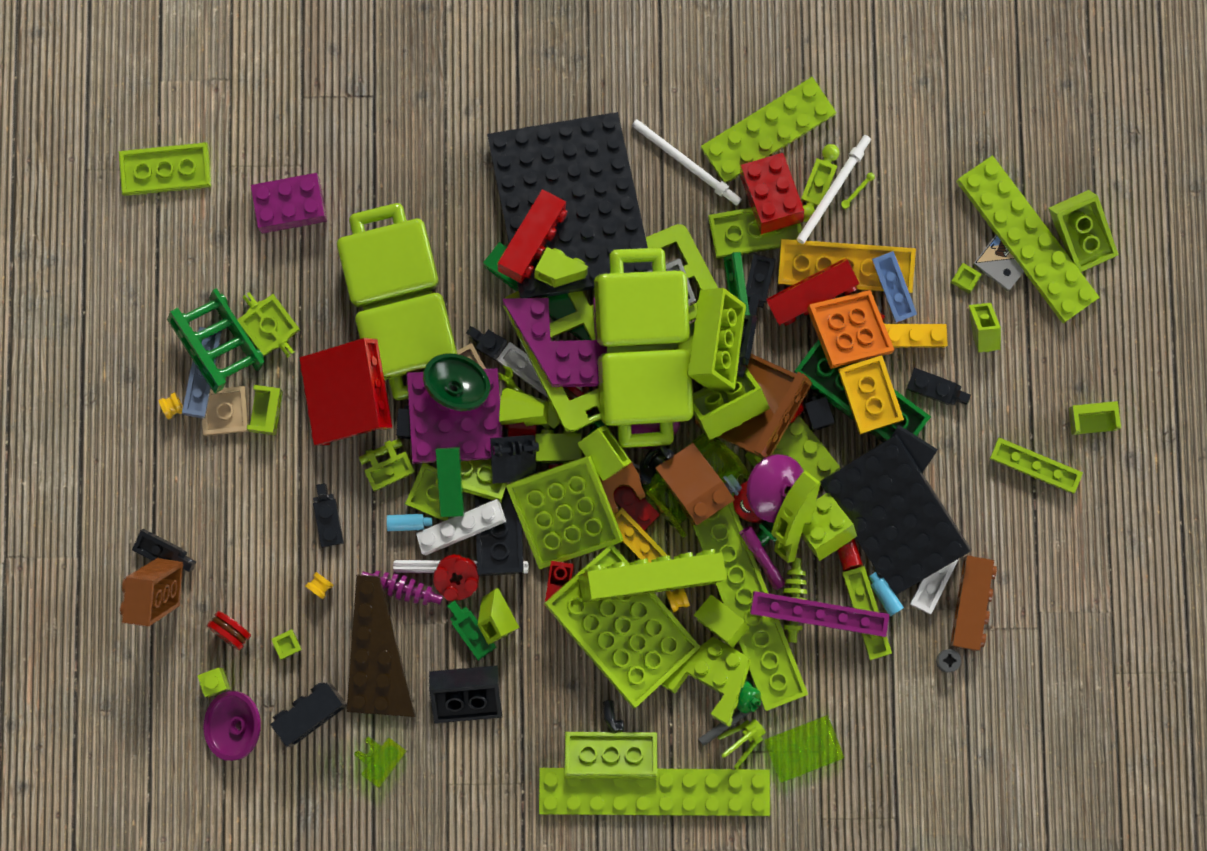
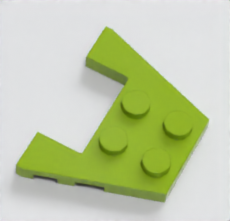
[661,636,751,727]

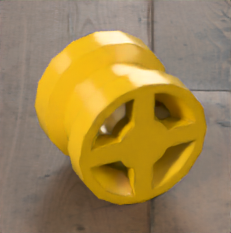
[158,392,183,420]
[305,572,334,599]
[665,588,690,613]

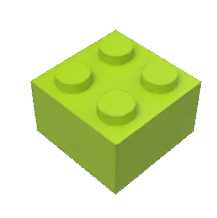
[801,493,857,561]

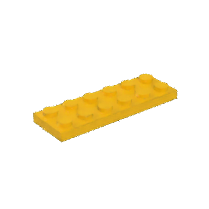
[778,239,916,293]

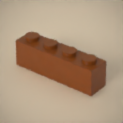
[950,555,997,651]

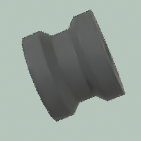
[936,649,961,673]

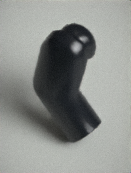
[603,700,624,733]

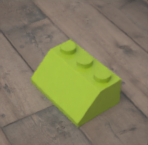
[693,366,770,440]

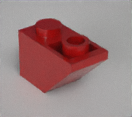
[544,561,574,608]

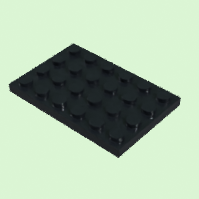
[820,434,972,595]

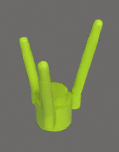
[717,718,766,769]

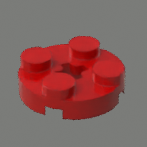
[433,554,479,601]

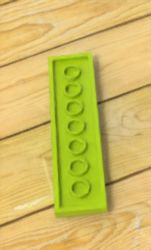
[956,155,1100,324]

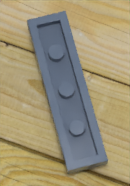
[182,327,222,419]

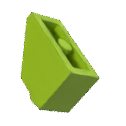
[969,303,1001,353]

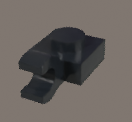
[466,326,508,361]

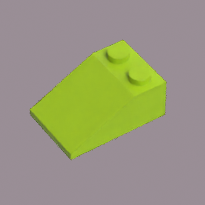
[1048,190,1119,272]

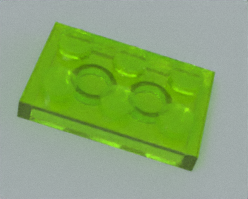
[763,715,845,783]

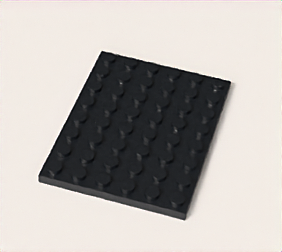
[487,112,652,298]

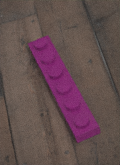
[750,591,890,637]

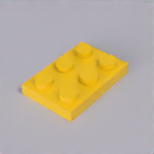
[838,355,904,435]

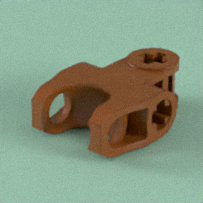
[598,457,646,514]

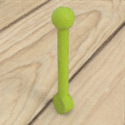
[841,172,875,209]

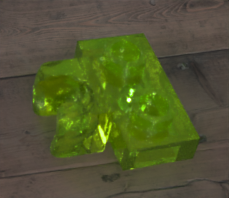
[354,736,407,788]

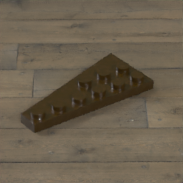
[347,574,416,717]

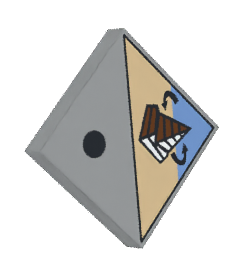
[973,234,1024,291]

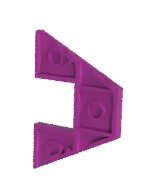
[502,297,607,387]

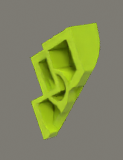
[499,388,548,426]

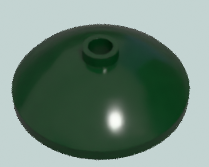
[423,353,490,411]

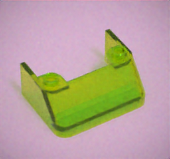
[642,433,750,538]

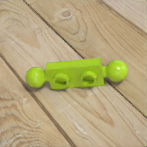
[801,144,840,223]

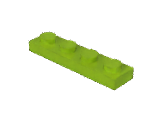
[989,437,1083,494]
[842,566,892,660]

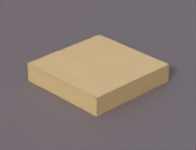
[202,386,249,436]

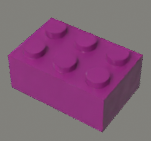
[251,173,328,234]

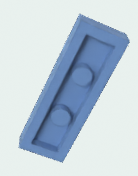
[872,251,917,322]

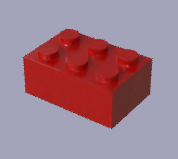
[740,153,804,234]

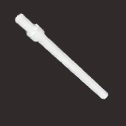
[632,119,742,206]
[796,135,871,244]

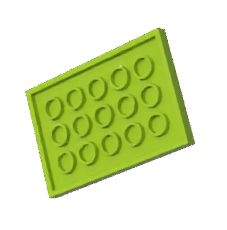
[544,545,701,708]

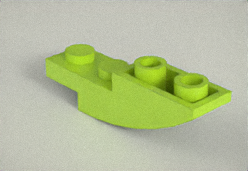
[771,471,821,563]

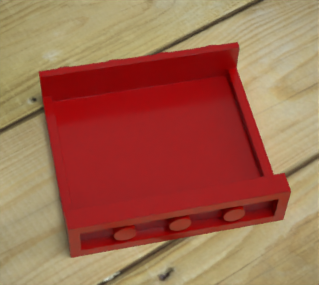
[299,338,393,446]

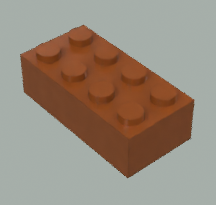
[120,558,183,627]

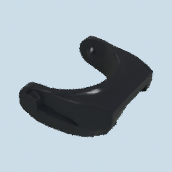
[639,446,674,486]

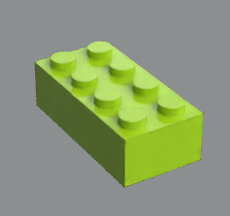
[688,288,746,391]

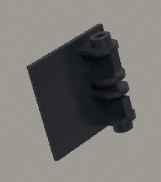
[490,435,539,484]

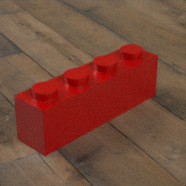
[498,189,568,284]
[766,258,860,326]

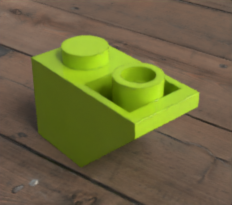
[534,247,588,287]
[477,588,520,645]

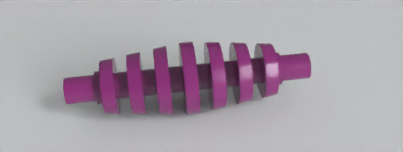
[361,570,443,605]

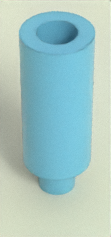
[387,514,433,531]
[869,572,904,616]

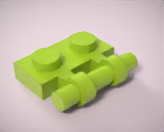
[358,438,415,492]

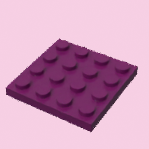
[407,368,502,464]

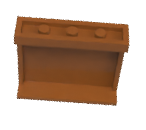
[694,354,812,459]

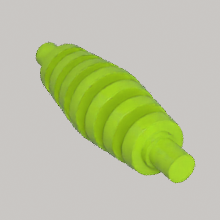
[783,558,807,643]

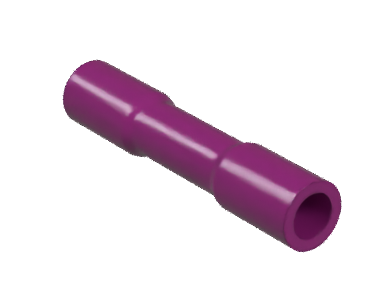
[739,526,785,590]

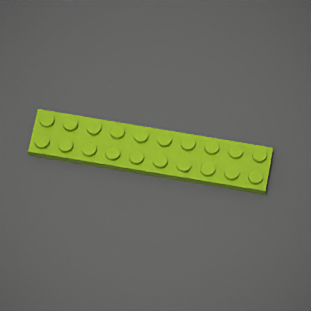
[692,482,809,711]
[539,768,770,816]

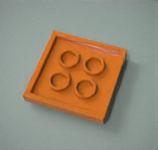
[807,290,894,369]

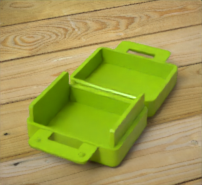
[337,203,458,400]
[594,248,693,448]

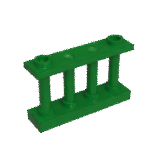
[167,288,264,394]

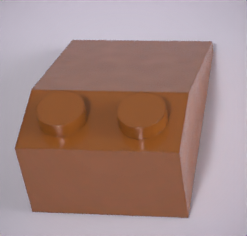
[655,443,735,525]

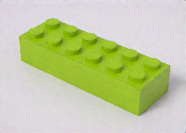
[579,549,727,603]

